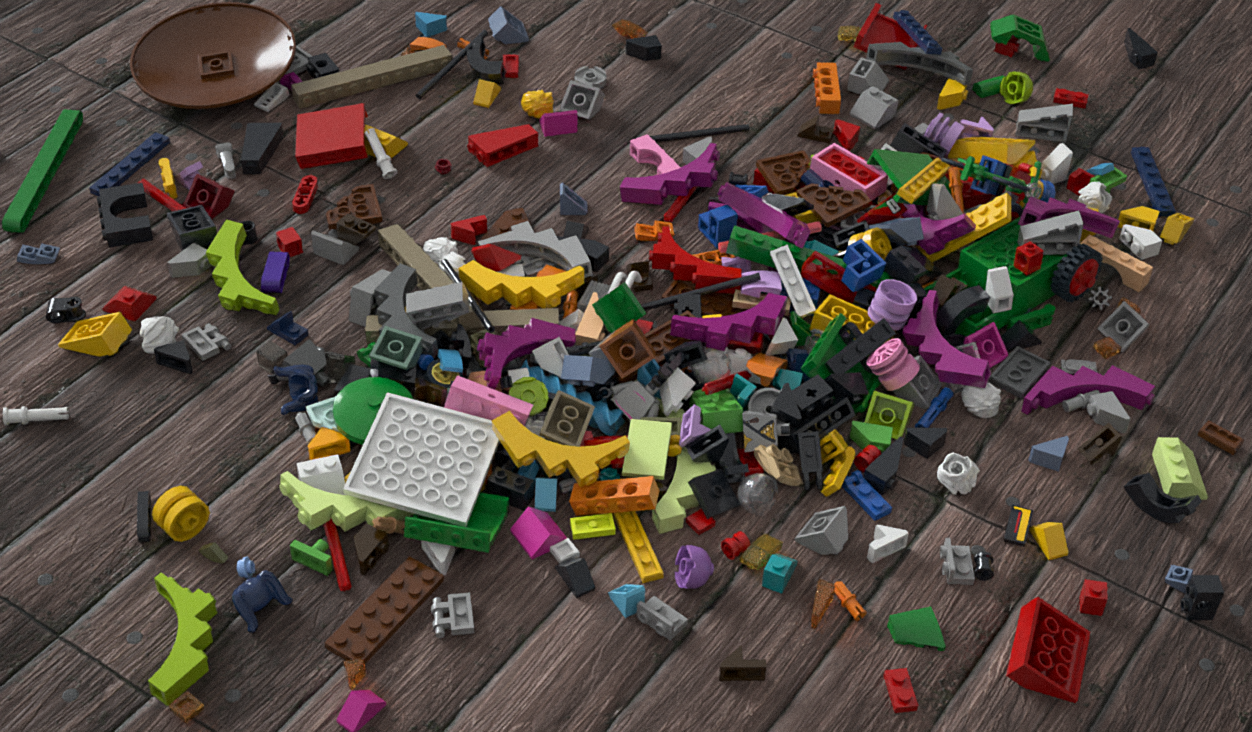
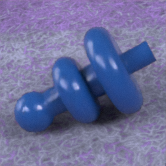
[417,354,434,371]

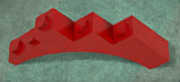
[649,226,742,294]

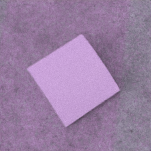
[741,270,782,298]

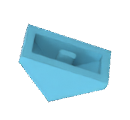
[535,477,558,512]
[608,584,645,618]

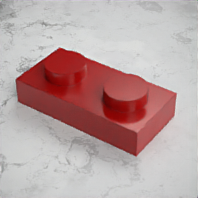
[1053,88,1089,109]
[883,668,918,713]

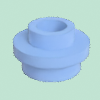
[237,557,255,579]

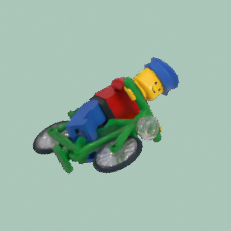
[941,155,1056,210]

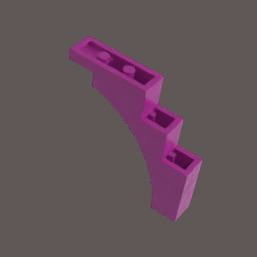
[717,182,811,248]
[1021,365,1155,415]

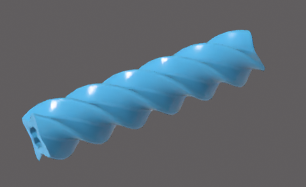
[520,360,625,436]

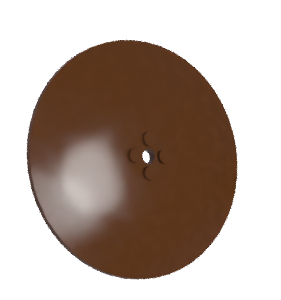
[130,2,296,109]

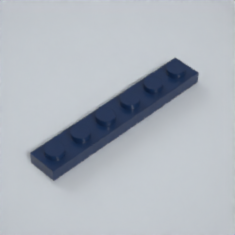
[893,10,943,54]
[89,132,170,197]
[1131,147,1175,216]

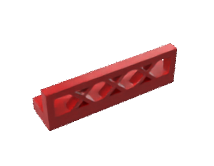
[800,251,877,304]

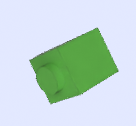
[850,421,893,453]

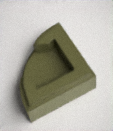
[198,542,228,563]

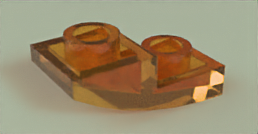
[612,19,648,39]

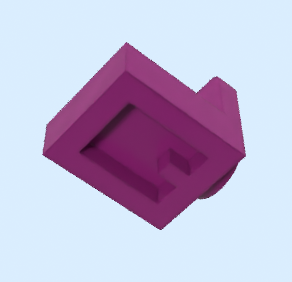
[279,72,302,91]

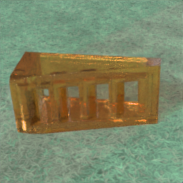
[811,579,835,629]

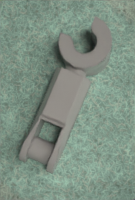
[215,142,236,179]

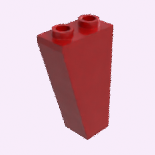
[467,124,538,167]

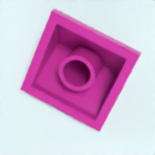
[539,110,577,137]
[962,322,1008,368]
[510,506,567,559]

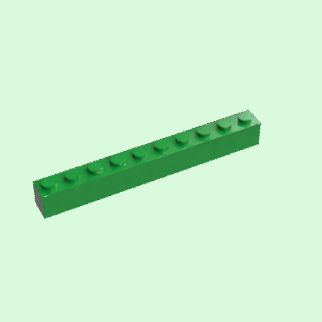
[726,225,893,288]

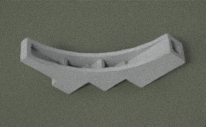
[478,221,593,278]

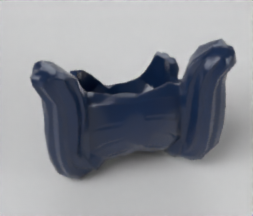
[274,364,319,415]
[232,570,293,633]

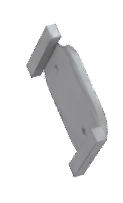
[1060,359,1097,374]

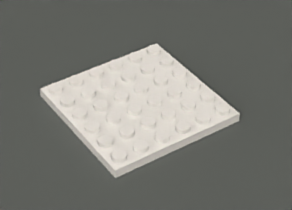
[343,393,500,527]

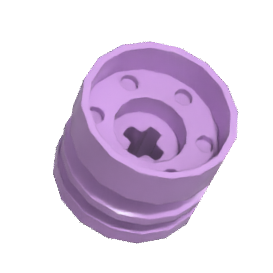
[925,113,966,158]
[868,279,917,330]

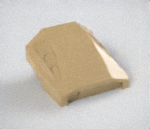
[754,444,803,486]

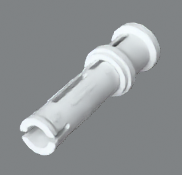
[364,128,397,179]
[3,406,69,426]

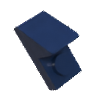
[267,311,308,346]
[786,348,811,383]

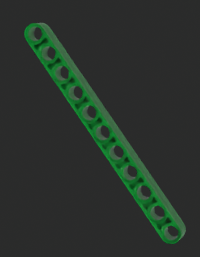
[2,109,83,233]

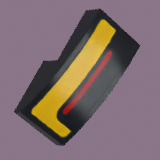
[1003,505,1033,547]

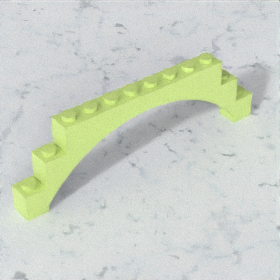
[590,356,716,534]

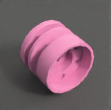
[866,338,920,391]

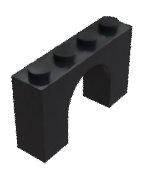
[97,183,153,248]

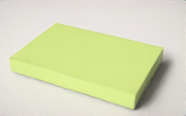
[622,419,672,480]

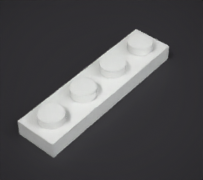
[770,245,816,318]

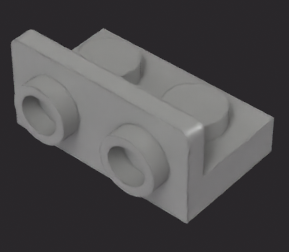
[940,538,975,585]
[636,596,688,640]

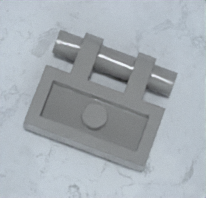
[513,255,560,277]
[182,323,231,361]
[431,592,474,638]

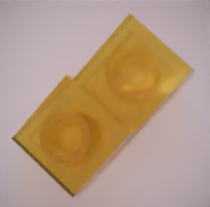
[838,26,862,41]
[739,534,783,570]

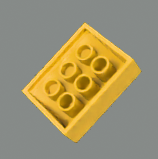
[948,137,1035,166]

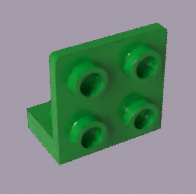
[592,282,647,333]

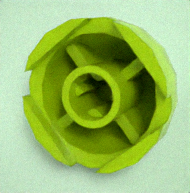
[1000,71,1033,104]

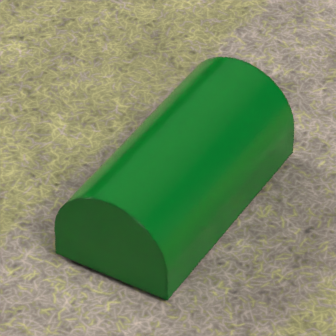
[972,75,1005,98]

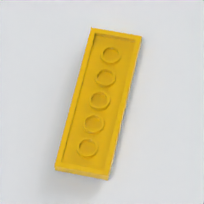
[916,193,1011,262]

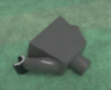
[268,339,330,387]

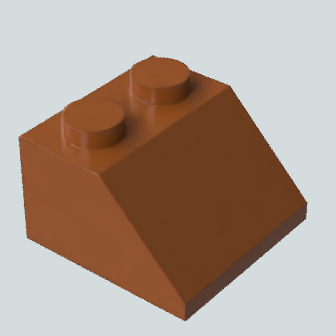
[599,319,656,379]

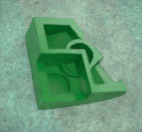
[887,606,946,651]

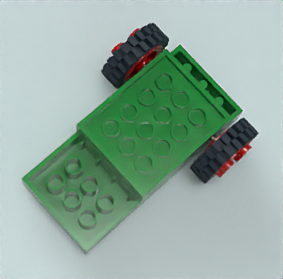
[923,200,1103,336]

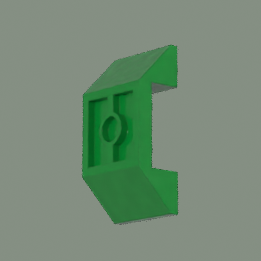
[990,14,1050,62]

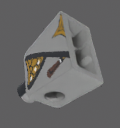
[742,411,790,452]

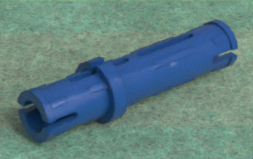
[915,387,954,428]

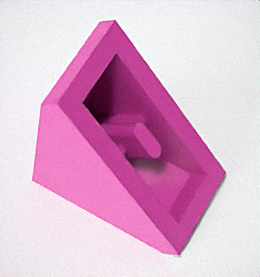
[336,690,386,732]

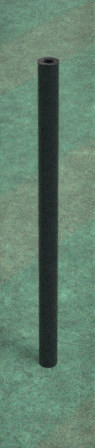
[416,30,488,99]
[635,124,750,142]
[441,259,495,333]
[641,273,761,311]

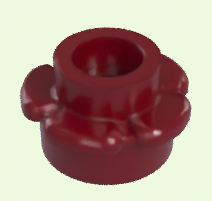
[435,159,452,174]

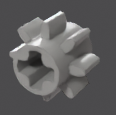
[1088,287,1112,310]

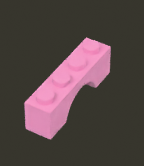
[630,134,681,175]

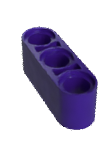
[261,251,290,293]

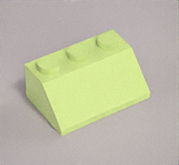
[1152,437,1208,500]

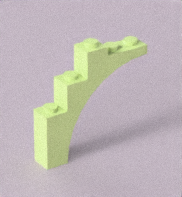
[279,471,415,532]

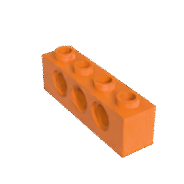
[813,62,841,114]
[569,476,659,516]

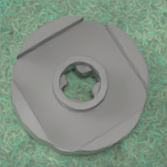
[574,66,607,88]

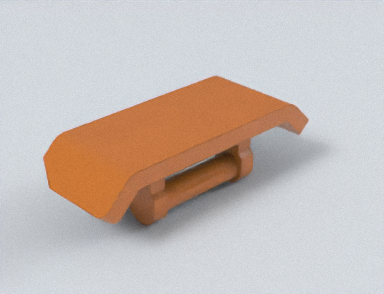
[746,353,788,386]

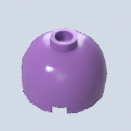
[675,545,714,589]

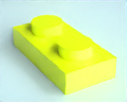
[570,513,616,540]

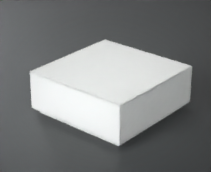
[550,538,580,563]

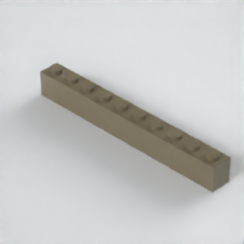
[291,45,452,109]
[378,224,481,331]
[365,308,559,345]

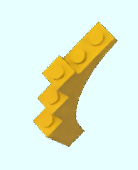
[459,260,584,309]
[492,411,630,487]

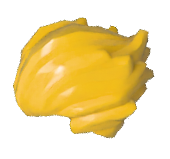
[521,90,554,119]

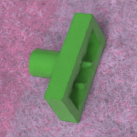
[1089,167,1127,194]
[290,539,333,576]

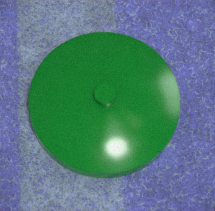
[333,377,413,445]

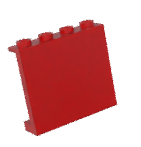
[853,3,927,70]
[295,103,368,169]

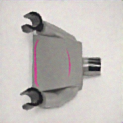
[598,381,661,421]

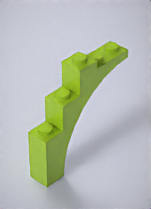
[206,220,279,315]
[148,573,217,706]

